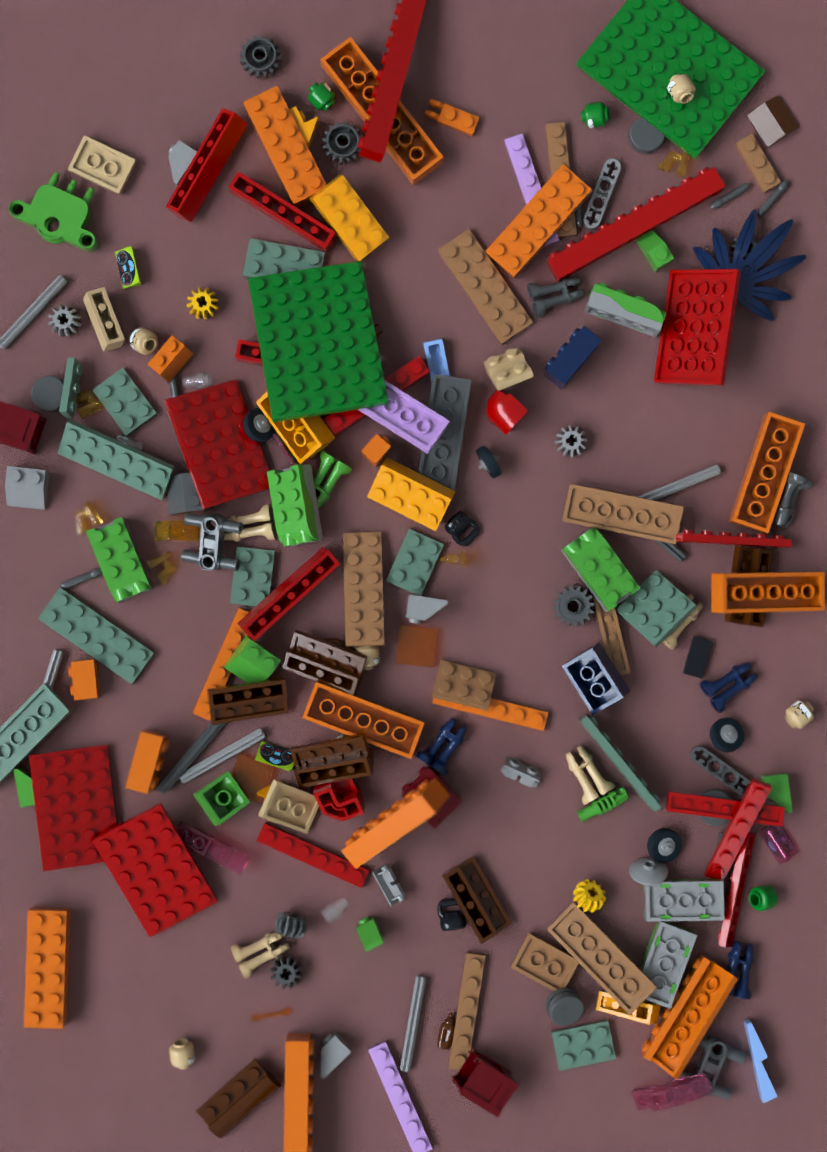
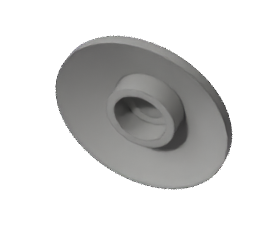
[629,858,668,886]

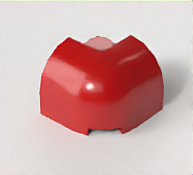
[486,389,528,435]
[313,778,365,821]

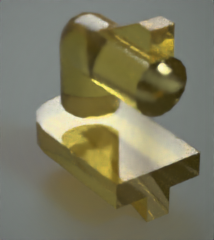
[657,151,689,177]
[76,390,103,419]
[74,501,103,535]
[146,551,176,585]
[440,552,469,567]

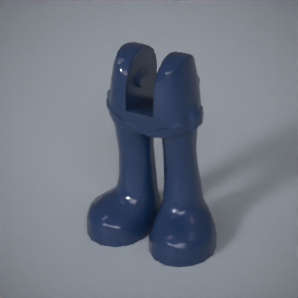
[699,662,758,713]
[416,717,468,777]
[728,941,754,1000]

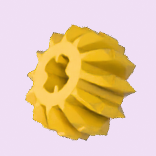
[186,287,219,320]
[572,879,606,913]

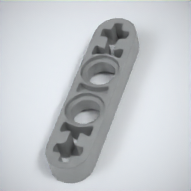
[583,158,621,230]

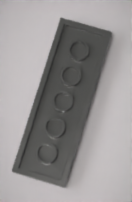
[419,374,471,491]

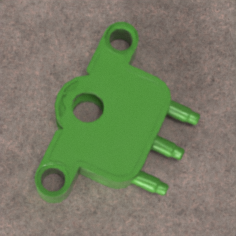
[9,172,98,252]

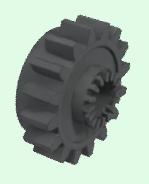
[239,35,281,79]
[322,121,363,165]
[553,585,595,627]

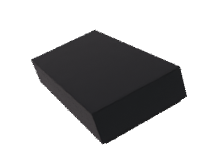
[683,636,712,679]

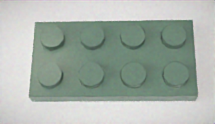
[243,238,325,278]

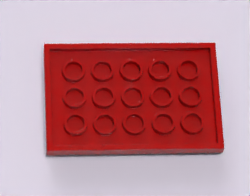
[654,269,741,386]
[164,379,269,510]
[29,745,117,872]
[92,803,218,937]

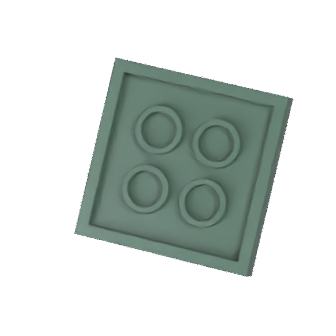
[616,570,697,648]

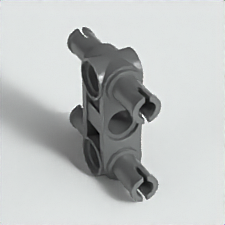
[181,513,243,571]
[673,1036,746,1101]

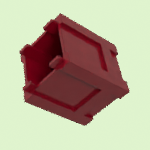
[0,401,47,455]
[402,766,462,829]
[452,1048,519,1118]

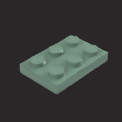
[92,367,157,436]
[386,529,444,596]
[230,546,275,606]
[551,1019,616,1071]

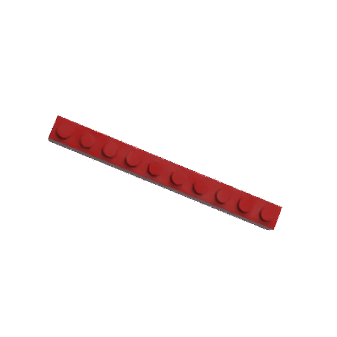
[357,0,426,163]
[547,167,726,282]

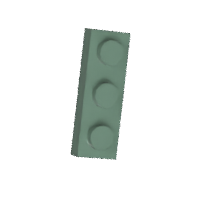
[59,357,83,419]

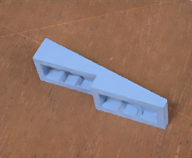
[423,338,450,383]
[743,1018,778,1103]

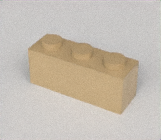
[83,287,125,352]

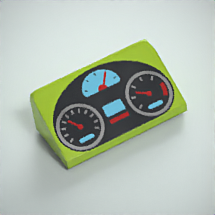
[115,246,142,289]
[255,741,294,772]

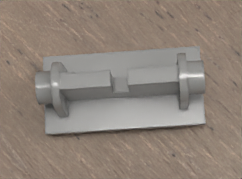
[500,757,542,788]
[372,864,406,906]

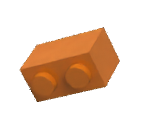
[147,335,193,383]
[361,434,391,467]
[68,659,101,700]

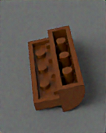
[724,545,773,627]
[282,630,368,695]
[207,677,288,725]
[290,734,374,788]
[442,856,512,944]
[196,1058,281,1139]

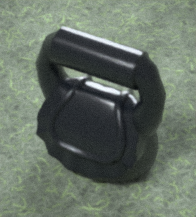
[444,511,480,547]
[437,898,466,931]

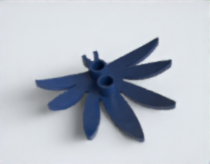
[693,209,806,321]

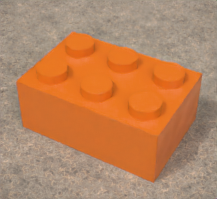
[125,729,170,794]

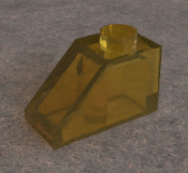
[154,520,199,541]

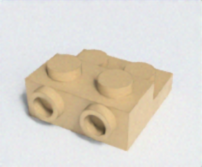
[483,347,534,391]

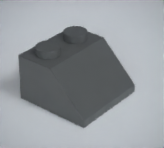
[167,473,207,515]

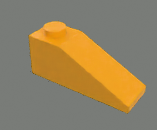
[596,991,661,1025]

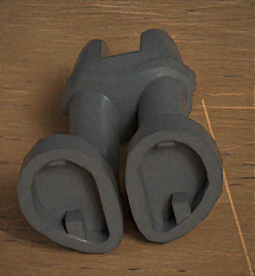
[527,278,585,318]
[773,472,814,528]

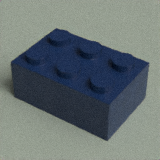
[544,326,602,390]
[562,642,630,715]

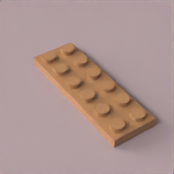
[437,229,533,345]
[562,483,684,544]
[343,532,385,647]
[547,902,657,1015]

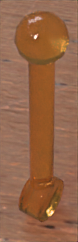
[250,1008,290,1023]

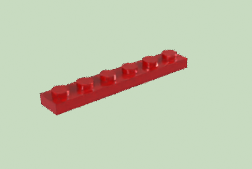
[676,530,792,548]
[704,778,771,881]
[666,791,785,827]
[256,823,369,888]
[718,832,756,947]

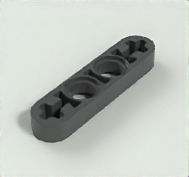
[690,746,751,796]

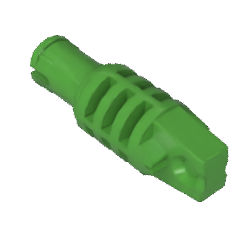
[577,787,629,823]

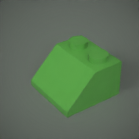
[224,636,281,683]
[193,771,250,826]

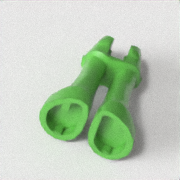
[313,450,353,509]

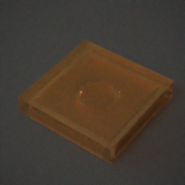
[396,625,438,667]
[231,753,275,803]

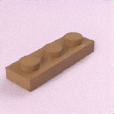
[735,134,781,194]

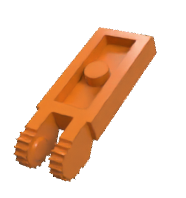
[424,99,480,136]

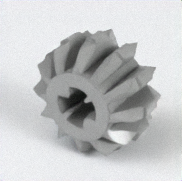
[48,304,81,337]
[555,425,587,458]

